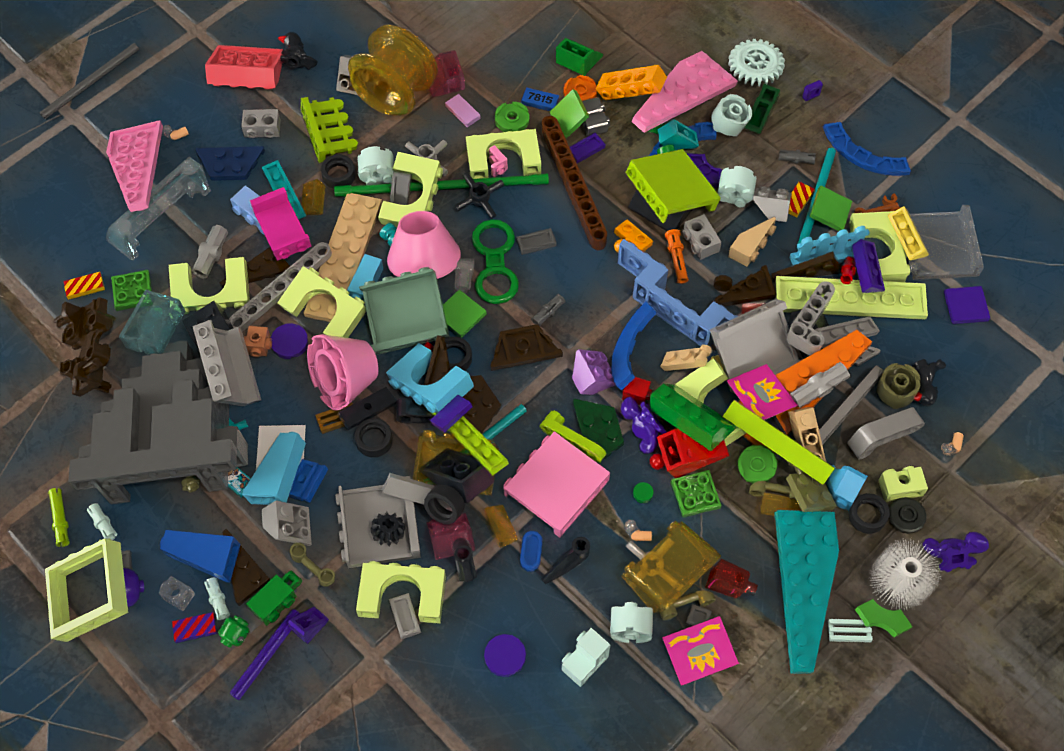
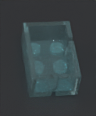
[119,290,186,355]

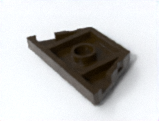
[491,324,563,371]
[463,375,501,434]

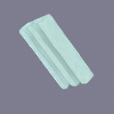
[828,619,873,642]

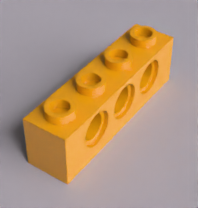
[596,65,667,100]

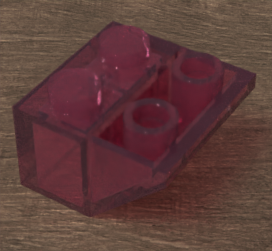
[423,50,465,97]
[427,513,475,560]

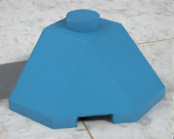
[825,465,868,511]

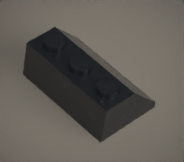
[628,190,693,231]

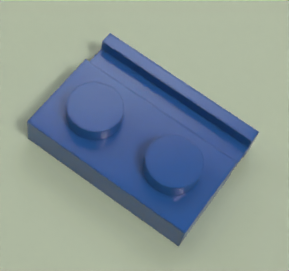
[288,459,328,503]

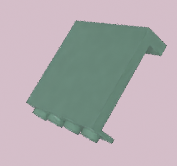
[359,267,450,355]

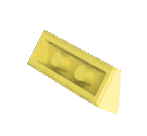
[888,207,929,261]

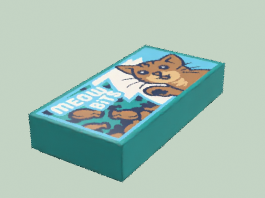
[228,467,251,497]

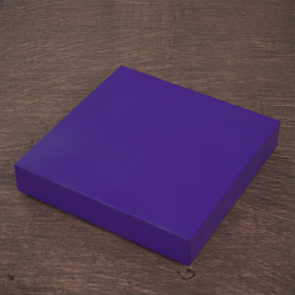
[944,286,990,324]

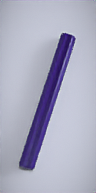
[230,609,300,700]

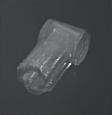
[454,258,475,294]

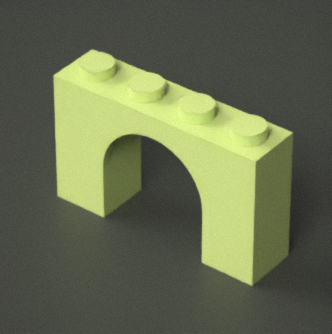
[466,129,541,179]
[378,152,443,227]
[849,211,910,282]
[169,257,250,315]
[277,266,367,338]
[675,358,746,446]
[356,561,446,623]

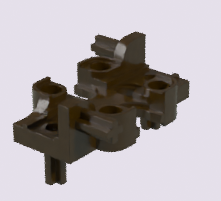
[54,297,116,397]

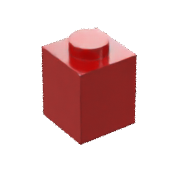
[622,377,653,405]

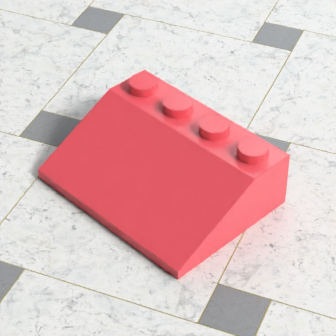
[205,45,284,90]

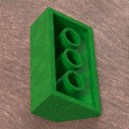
[650,383,737,451]

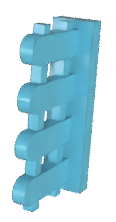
[789,226,870,265]

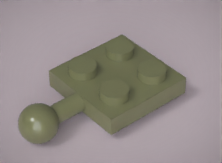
[786,461,837,512]

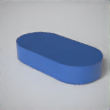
[520,531,542,572]

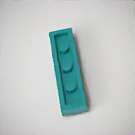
[262,160,306,220]

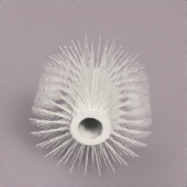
[870,539,942,610]

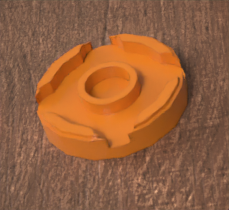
[564,75,598,101]

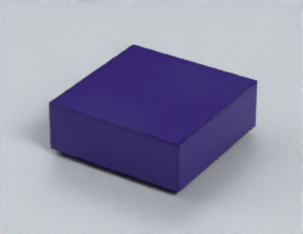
[802,80,823,101]

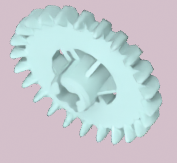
[728,39,785,87]

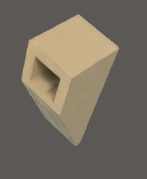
[728,217,776,267]
[788,407,826,461]

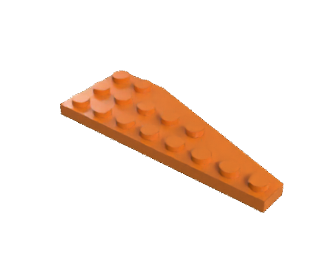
[738,330,872,452]

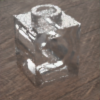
[159,576,195,611]

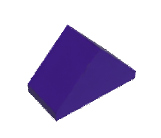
[288,607,329,644]

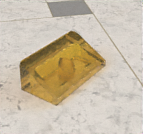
[301,179,325,215]
[484,505,518,547]

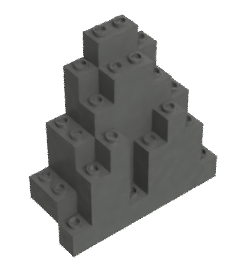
[68,341,248,504]

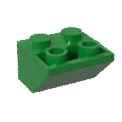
[556,38,603,76]

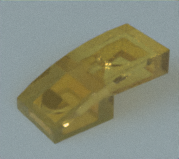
[761,492,802,516]

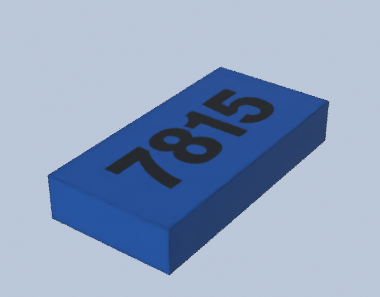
[521,87,559,111]

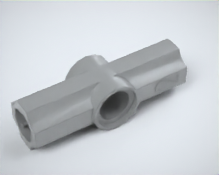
[192,225,228,279]
[790,362,850,408]

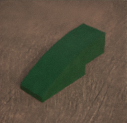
[744,84,780,135]

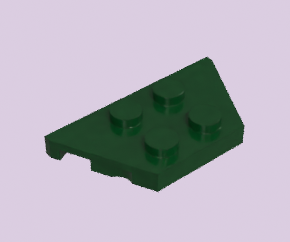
[573,399,624,463]

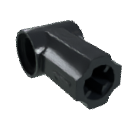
[452,538,477,582]

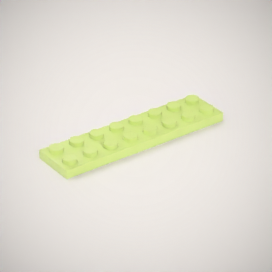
[775,276,928,319]

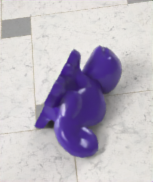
[621,396,667,454]
[923,532,989,572]

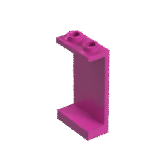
[250,187,311,261]

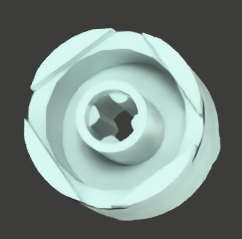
[711,94,752,136]
[358,146,394,185]
[718,166,757,207]
[610,602,653,643]

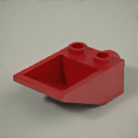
[650,428,730,478]

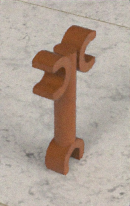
[854,194,901,213]

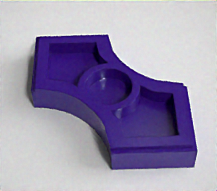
[687,153,722,188]

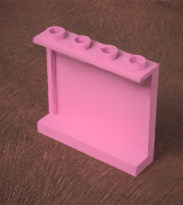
[503,432,610,538]

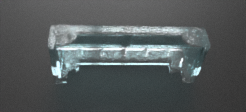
[106,157,211,261]

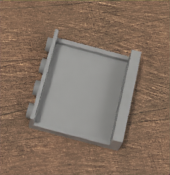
[710,299,801,394]
[193,320,261,406]
[336,476,421,568]

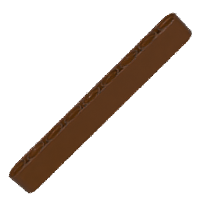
[542,116,607,250]

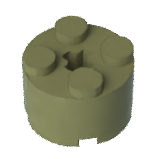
[876,363,920,409]

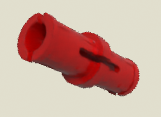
[841,256,856,284]

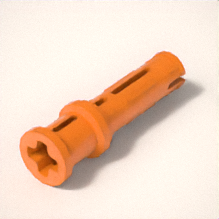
[664,229,689,284]

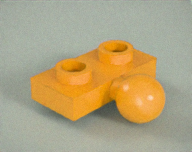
[614,219,653,253]

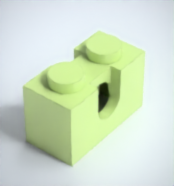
[878,466,928,502]

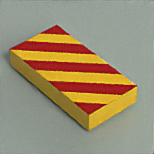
[788,181,815,218]
[63,272,105,300]

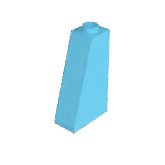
[242,432,306,505]

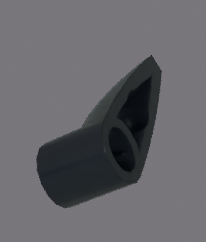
[396,398,434,423]
[542,537,590,584]

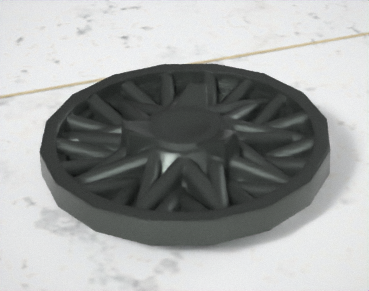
[889,497,927,534]

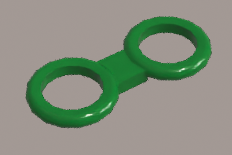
[472,219,519,304]

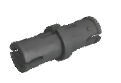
[779,149,816,164]
[531,294,565,326]

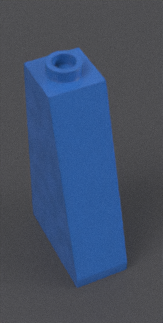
[160,530,241,583]

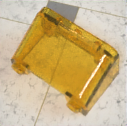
[621,520,721,613]

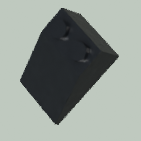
[182,301,234,350]
[420,448,494,504]

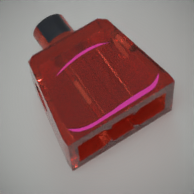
[705,559,758,598]

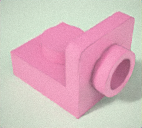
[488,145,508,177]

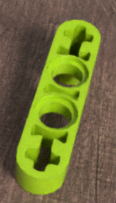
[540,410,606,463]

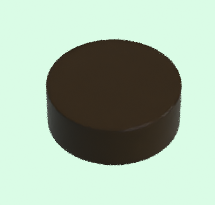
[713,275,733,292]

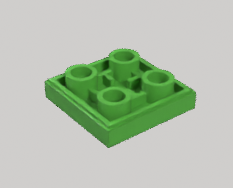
[550,89,590,139]
[809,186,852,231]
[111,270,153,311]
[443,289,487,338]
[671,470,722,517]

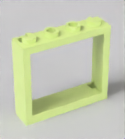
[45,538,128,642]

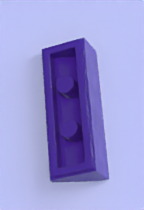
[852,239,885,293]

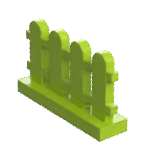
[300,97,358,163]

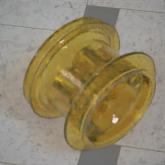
[348,25,438,115]

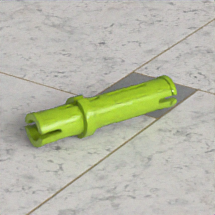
[48,488,70,547]

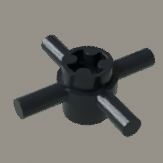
[455,172,504,219]

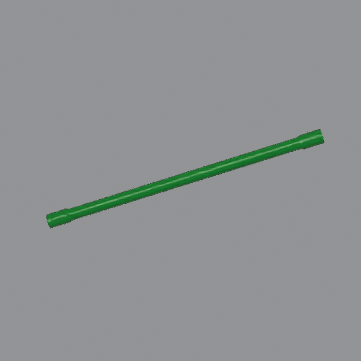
[334,173,549,197]

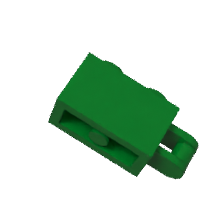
[246,570,302,626]

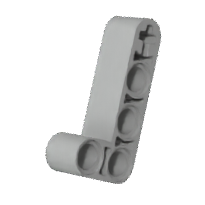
[786,281,835,355]
[847,407,925,460]

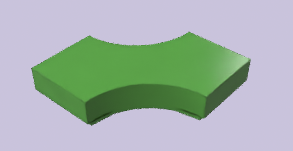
[855,599,912,637]

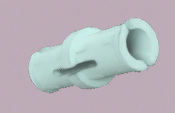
[87,503,117,540]
[204,577,230,620]

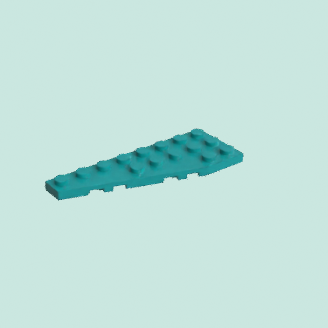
[775,510,839,674]

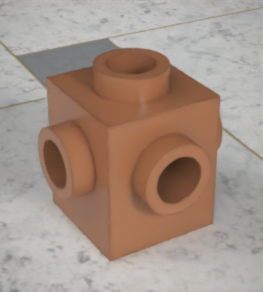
[244,326,272,357]

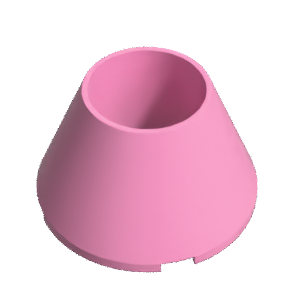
[387,211,461,279]
[307,334,378,410]

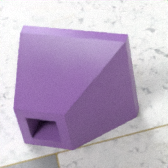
[572,349,616,395]

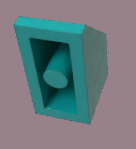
[658,119,699,150]

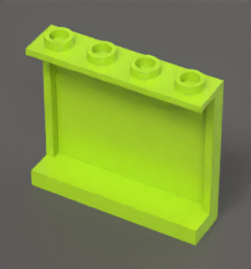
[626,149,721,223]

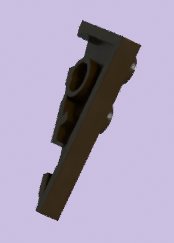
[219,247,290,288]
[771,251,842,282]
[711,265,776,306]
[424,335,450,385]
[222,529,270,606]

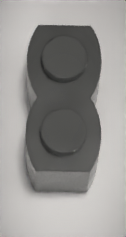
[582,97,610,137]

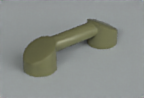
[749,481,798,504]
[290,543,335,587]
[660,590,716,620]

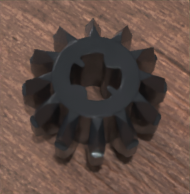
[371,511,405,547]

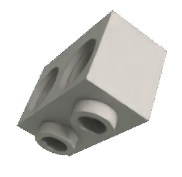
[242,109,281,138]
[682,214,721,260]

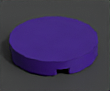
[270,323,308,359]
[484,634,526,677]

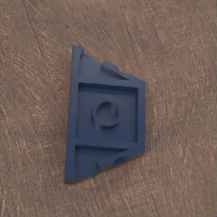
[196,146,265,181]

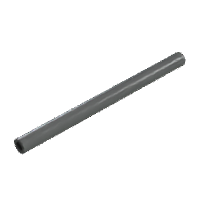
[39,43,139,119]

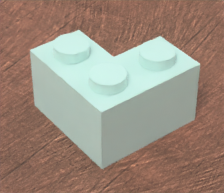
[562,628,610,687]

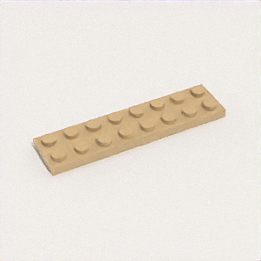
[304,193,382,322]

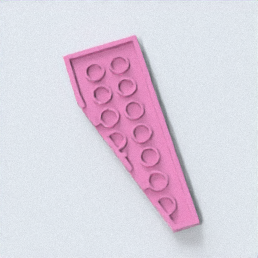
[106,120,163,212]

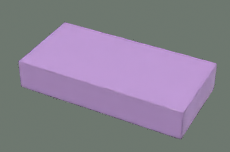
[445,94,481,127]

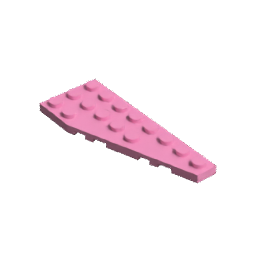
[632,51,738,133]

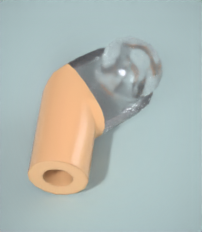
[162,125,189,140]
[941,432,964,456]
[624,520,652,541]

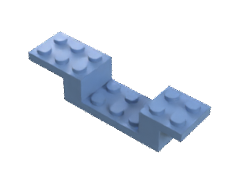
[618,239,738,346]

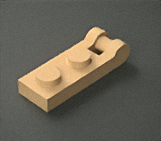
[661,345,712,371]

